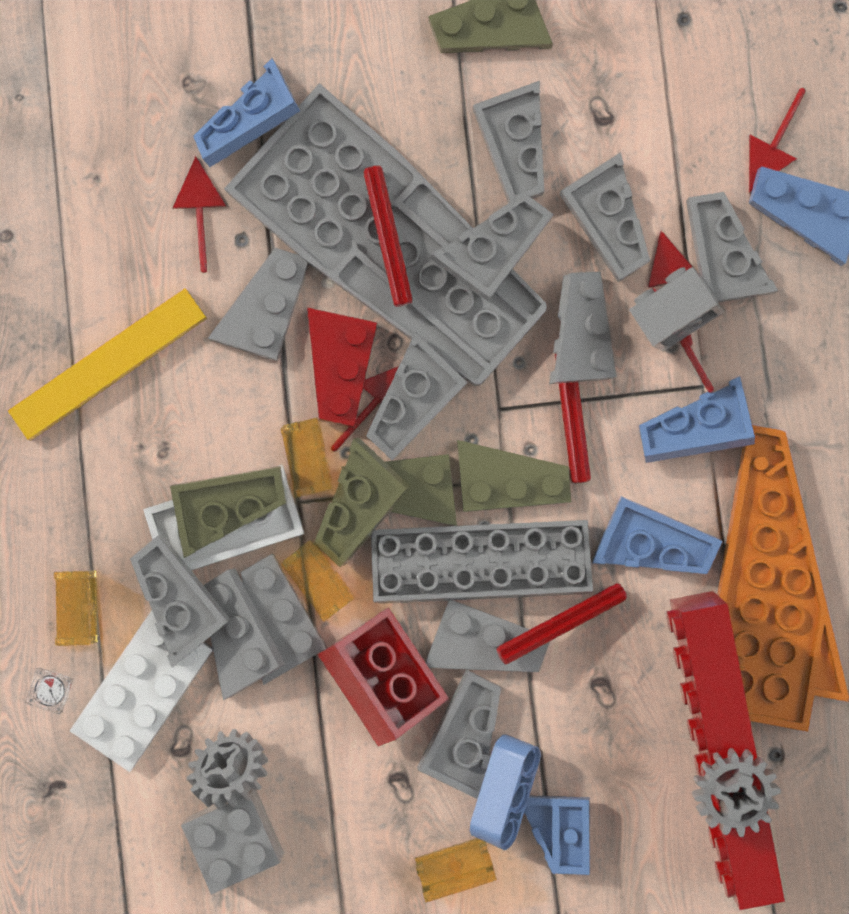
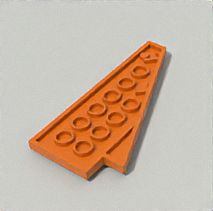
[717,425,849,732]

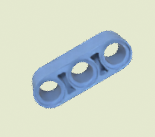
[470,734,541,850]

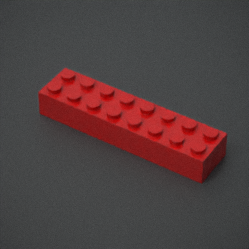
[666,591,785,910]

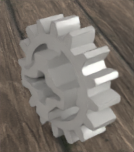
[187,729,268,810]
[692,748,781,837]

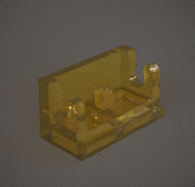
[280,417,334,498]
[281,540,356,622]
[53,570,98,646]
[415,838,497,903]

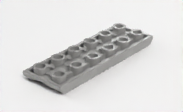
[371,520,593,604]

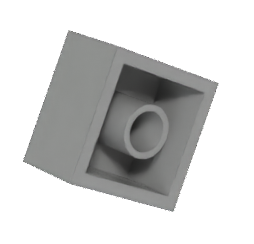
[629,267,724,352]
[181,788,284,895]

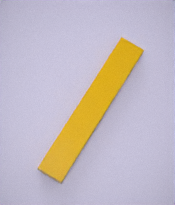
[8,288,207,441]

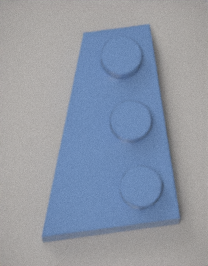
[193,58,300,167]
[749,166,849,266]
[639,376,755,463]
[592,496,722,574]

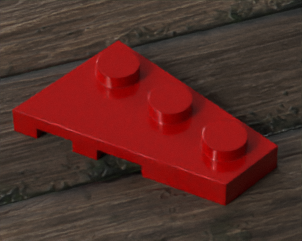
[307,308,377,428]

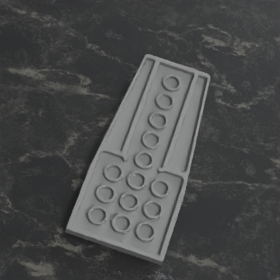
[224,83,547,386]

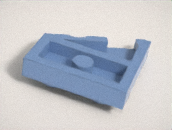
[524,795,590,875]

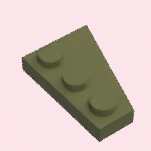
[428,0,553,53]
[314,437,411,567]
[457,440,572,512]
[341,454,457,526]
[170,466,287,558]

